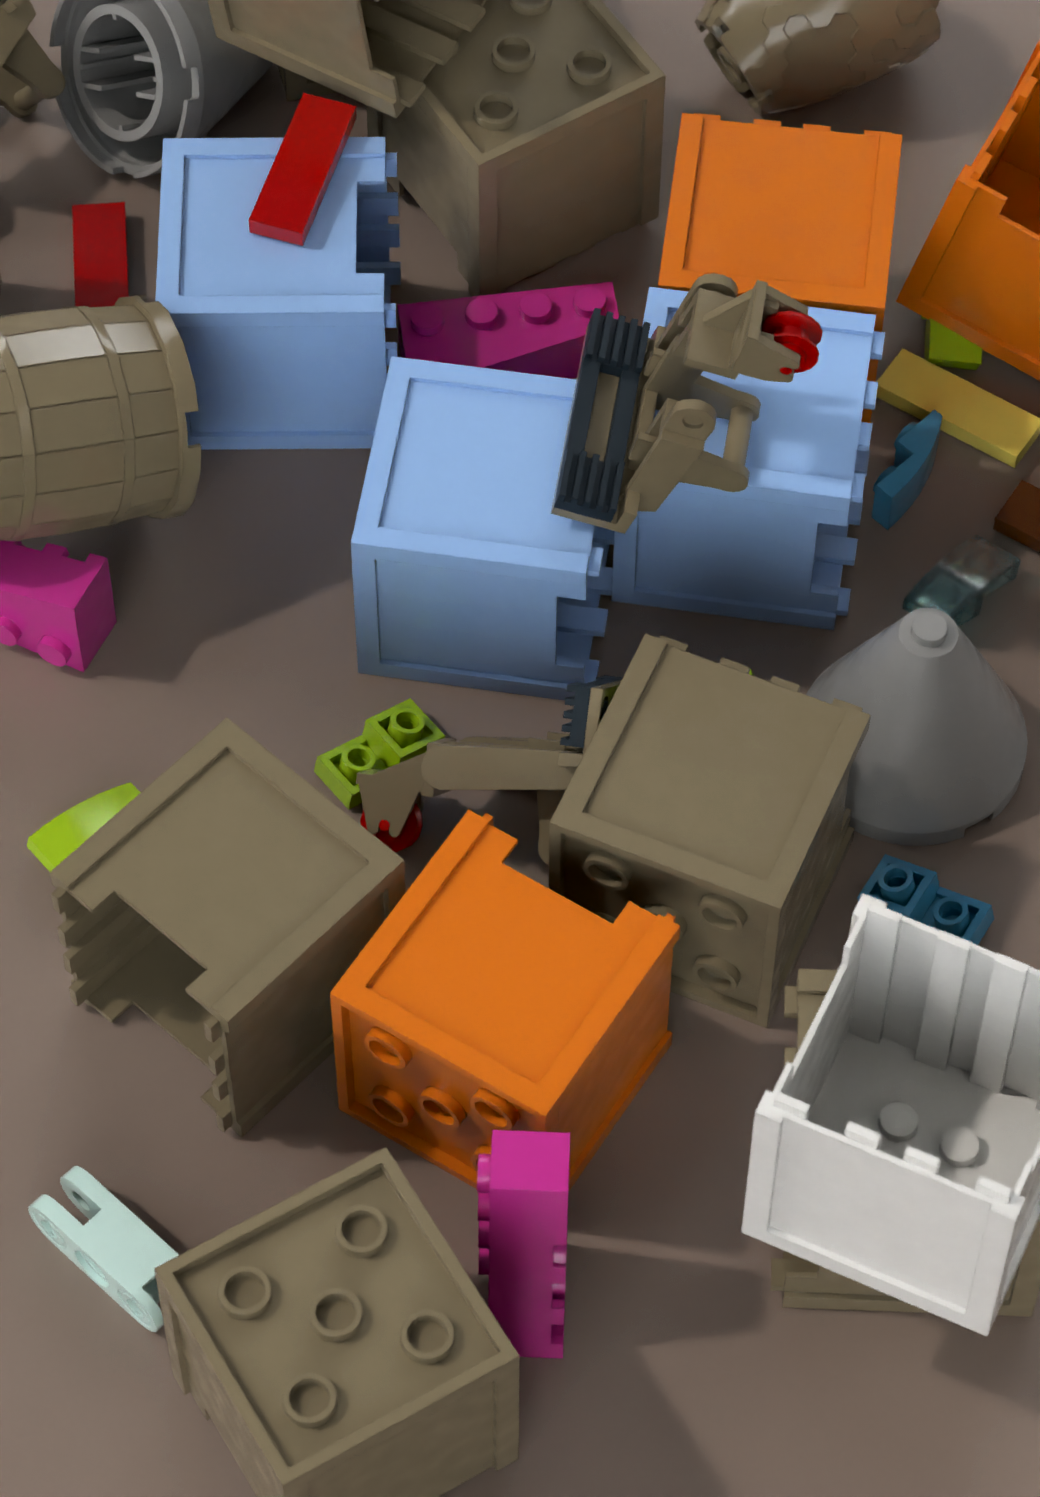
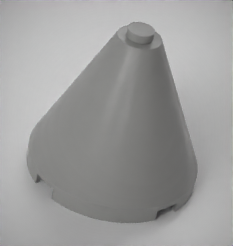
[50,0,273,178]
[806,608,1028,846]

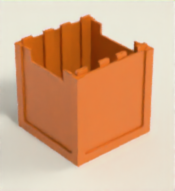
[896,40,1040,381]
[658,113,903,423]
[330,809,680,1191]

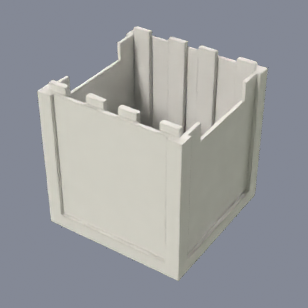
[741,893,1040,1337]

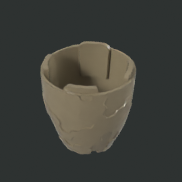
[695,0,941,114]

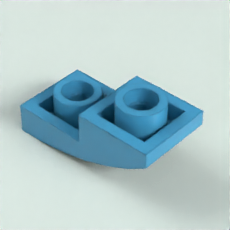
[872,410,942,530]
[857,854,994,946]

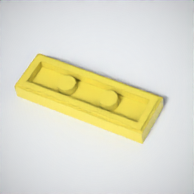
[876,348,1040,468]

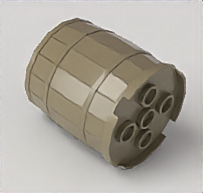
[0,295,201,541]

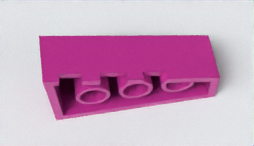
[397,282,619,379]
[0,541,117,672]
[477,1130,570,1359]

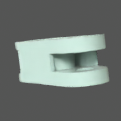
[28,1166,179,1332]

